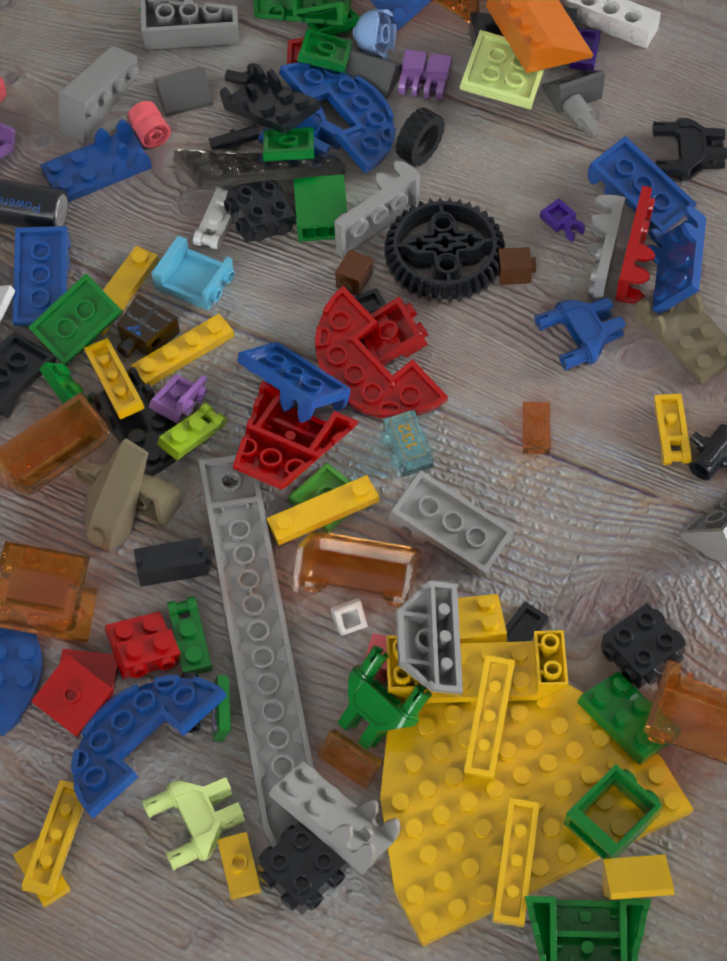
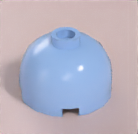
[353,9,397,58]

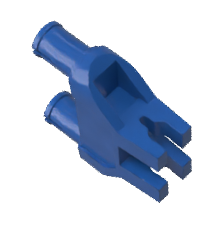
[258,107,343,165]
[534,297,626,371]

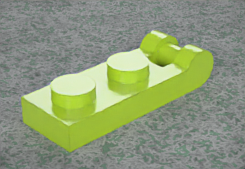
[157,402,228,460]

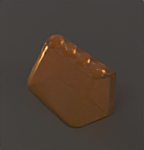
[0,392,109,495]

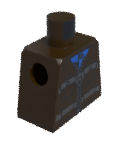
[117,294,180,358]

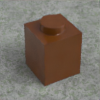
[498,247,536,285]
[335,249,373,296]

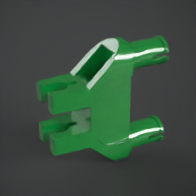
[337,645,432,750]

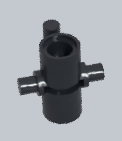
[689,424,727,481]

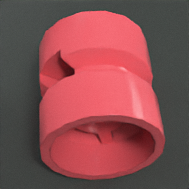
[127,101,171,148]

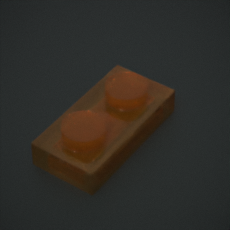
[522,402,551,454]
[317,729,383,789]

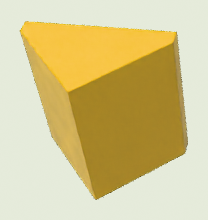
[602,854,675,900]

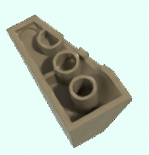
[83,438,148,553]
[70,460,183,528]

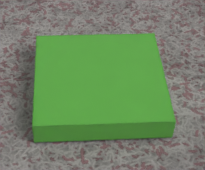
[288,462,351,534]

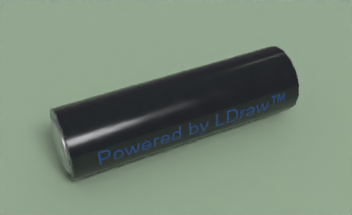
[0,179,68,228]

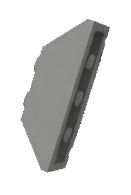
[396,581,463,695]

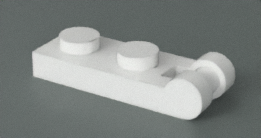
[193,188,232,250]

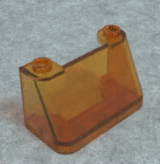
[644,660,727,765]

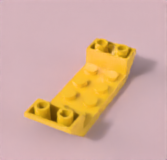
[386,630,568,703]

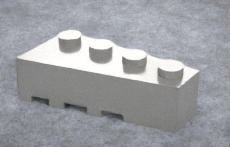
[140,0,240,50]
[58,45,139,144]

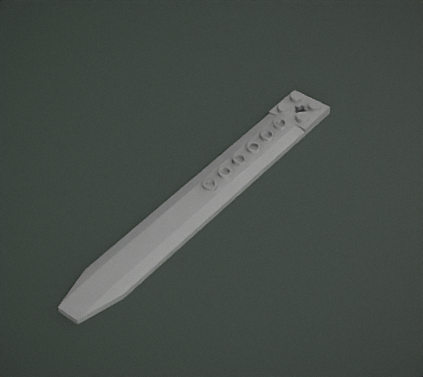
[199,455,314,847]

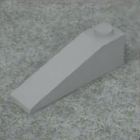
[679,498,727,560]

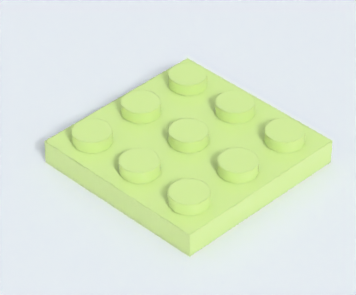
[460,30,544,110]

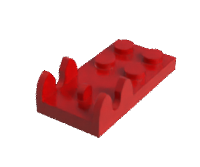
[615,186,655,304]

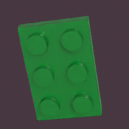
[28,273,123,366]
[577,671,681,765]

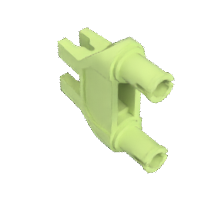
[141,777,245,871]

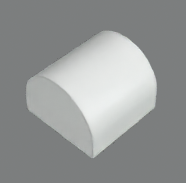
[331,598,368,636]

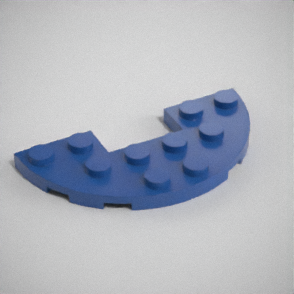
[279,62,396,173]
[0,598,43,736]
[71,675,227,819]

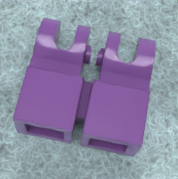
[398,49,452,101]

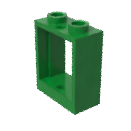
[564,764,662,860]

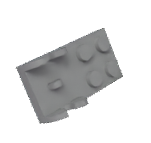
[334,161,420,259]
[587,195,626,303]
[389,470,515,577]
[268,761,401,875]

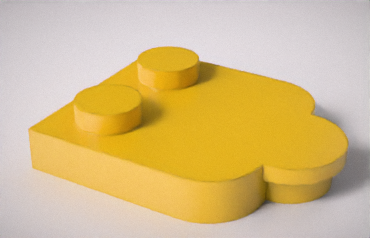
[458,594,507,643]

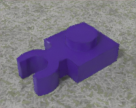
[540,199,585,241]

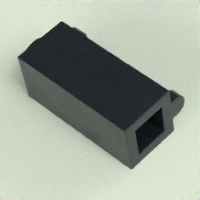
[134,538,212,587]

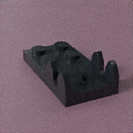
[220,64,321,134]
[0,331,56,419]
[87,367,195,476]

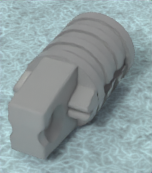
[563,94,600,138]

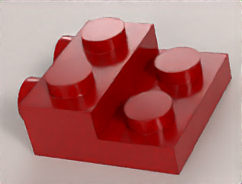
[363,296,429,366]
[104,611,181,679]

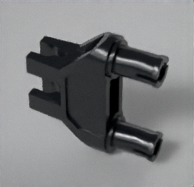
[652,117,727,180]

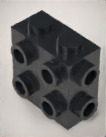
[224,177,296,243]
[601,603,686,689]
[257,822,346,915]

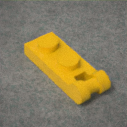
[653,393,691,465]

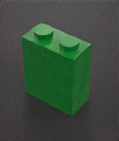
[293,174,347,242]

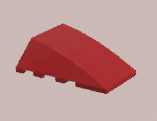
[233,381,358,490]

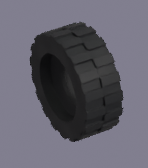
[395,107,445,166]

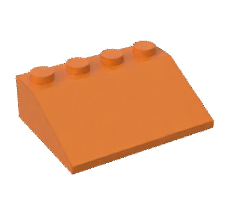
[486,0,593,73]

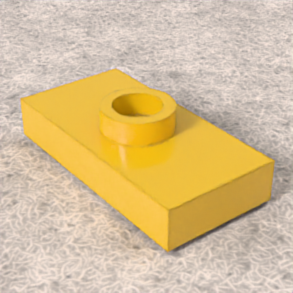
[217,832,261,900]

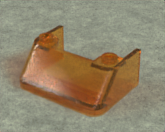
[292,532,421,607]

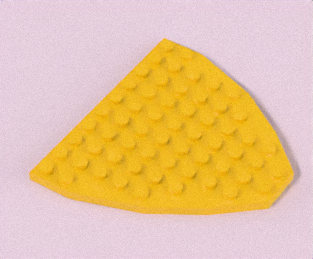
[380,685,693,947]

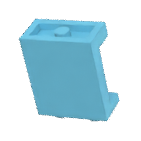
[152,236,235,311]

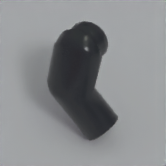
[225,63,257,85]

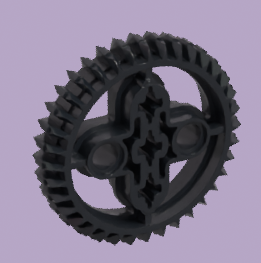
[384,197,505,304]

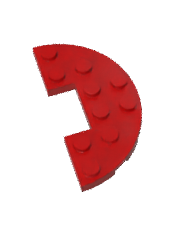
[315,286,448,419]

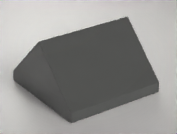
[345,50,402,101]
[153,67,213,117]
[542,70,605,113]

